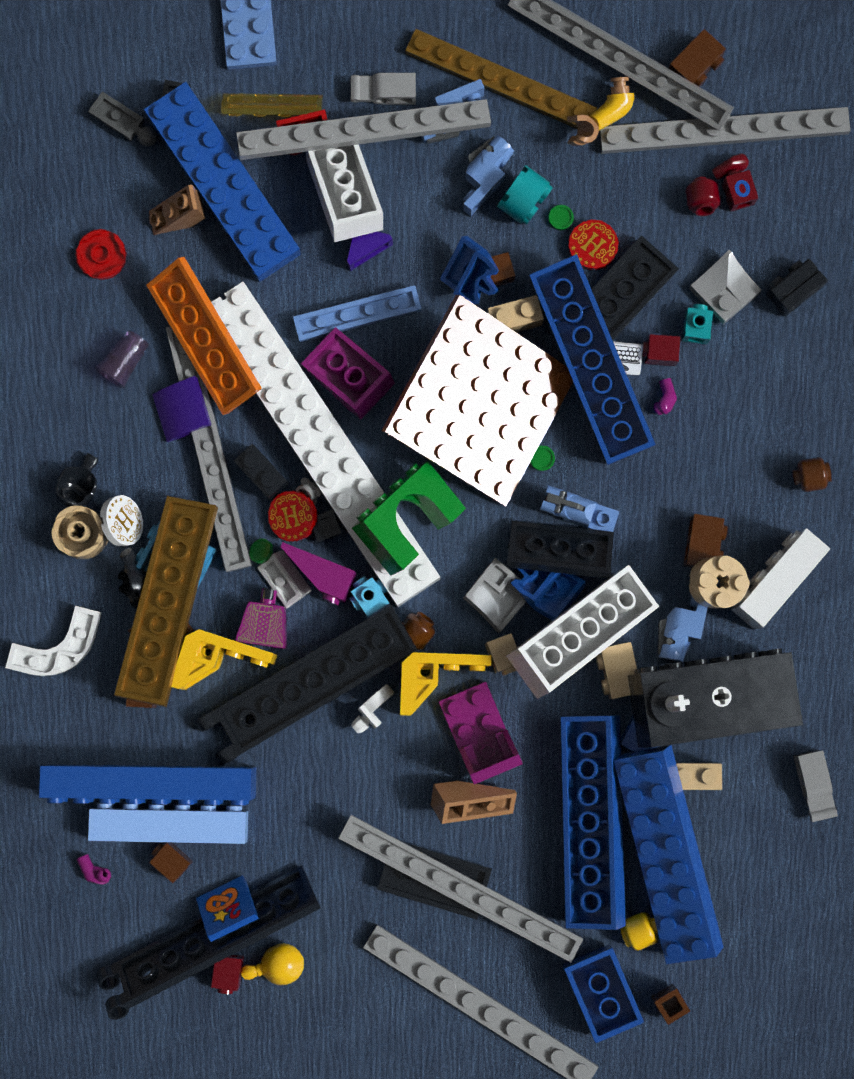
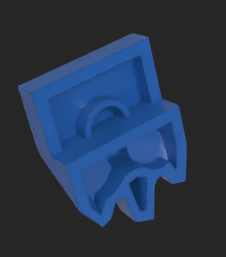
[440,236,499,304]
[511,568,586,621]

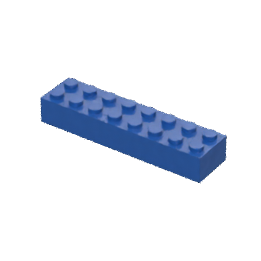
[144,82,301,282]
[529,254,656,465]
[561,716,626,930]
[613,745,724,964]
[39,765,256,805]

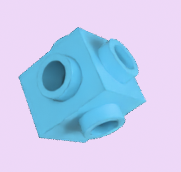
[349,576,389,617]

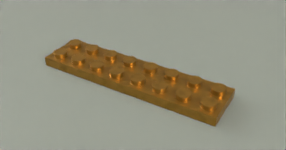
[114,496,218,707]

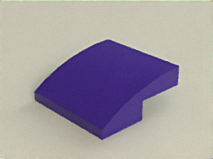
[152,376,212,443]

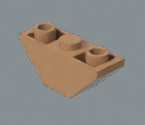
[149,185,205,235]

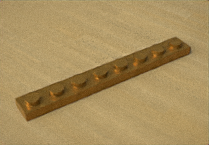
[405,29,597,129]

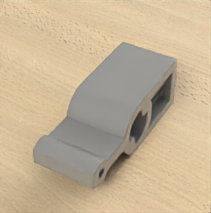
[351,73,416,105]
[793,750,838,822]

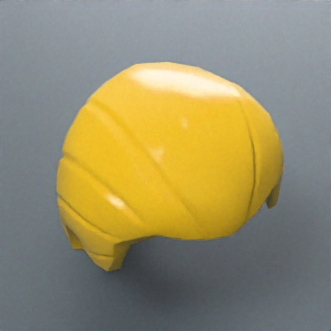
[241,943,304,985]

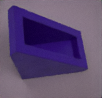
[347,232,393,271]

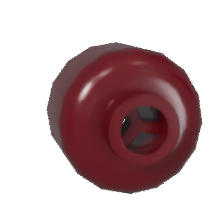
[686,177,720,216]

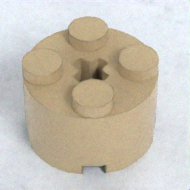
[52,505,108,559]
[689,556,750,608]

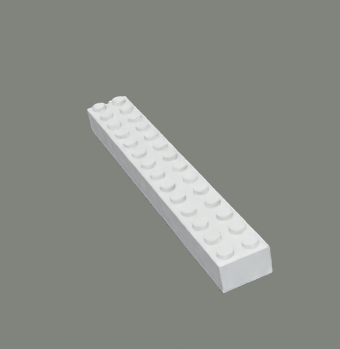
[211,282,440,607]

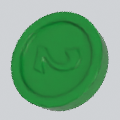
[548,205,574,230]
[530,446,555,471]
[249,538,273,564]

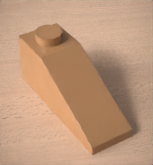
[430,781,517,824]

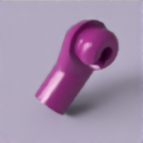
[653,378,677,415]
[76,854,111,885]

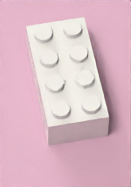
[306,145,383,242]
[731,528,830,630]

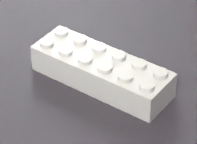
[506,565,659,699]

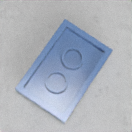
[221,0,277,70]

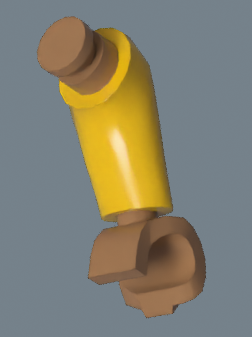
[567,77,634,146]

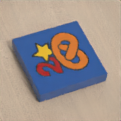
[196,875,259,942]

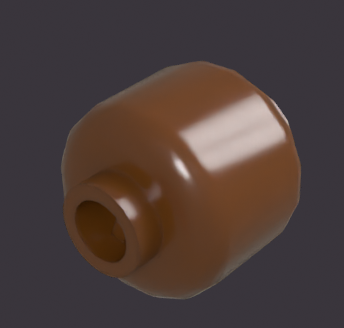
[792,457,832,492]
[402,611,435,650]

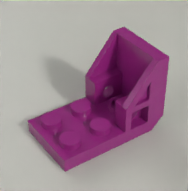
[439,682,523,785]

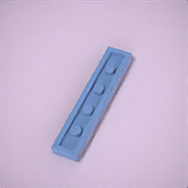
[293,285,422,342]

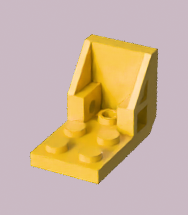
[171,629,278,690]
[400,652,492,716]

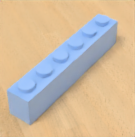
[88,803,248,844]

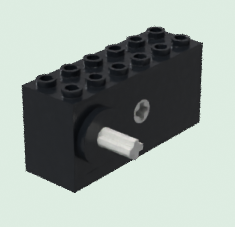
[628,648,803,748]

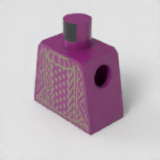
[236,588,287,649]

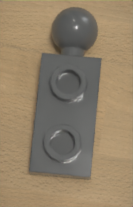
[88,91,158,147]

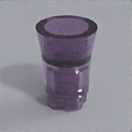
[95,331,149,389]

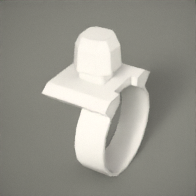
[351,684,395,733]

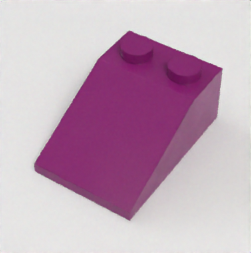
[301,327,395,420]
[281,542,357,605]

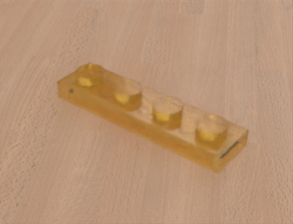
[221,93,323,117]

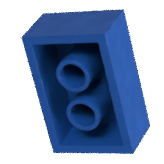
[562,944,644,1043]

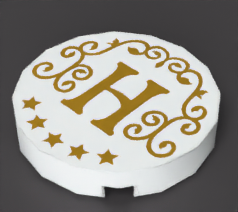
[100,495,143,546]

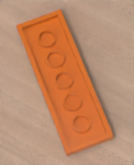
[146,257,262,415]

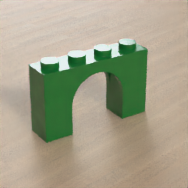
[352,461,466,576]

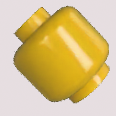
[620,912,658,950]

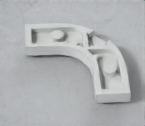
[5,606,102,676]

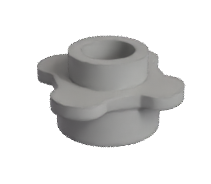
[296,478,321,505]

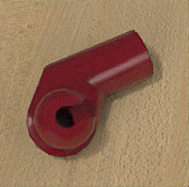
[712,153,749,180]

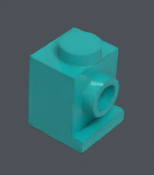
[682,304,713,345]

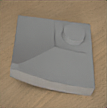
[689,250,761,325]
[463,558,526,633]

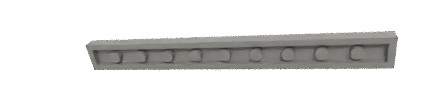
[508,0,734,131]
[236,99,491,160]
[599,107,851,154]
[166,326,252,572]
[339,815,583,962]
[363,924,598,1079]

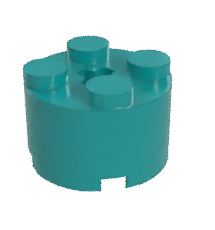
[496,165,553,225]

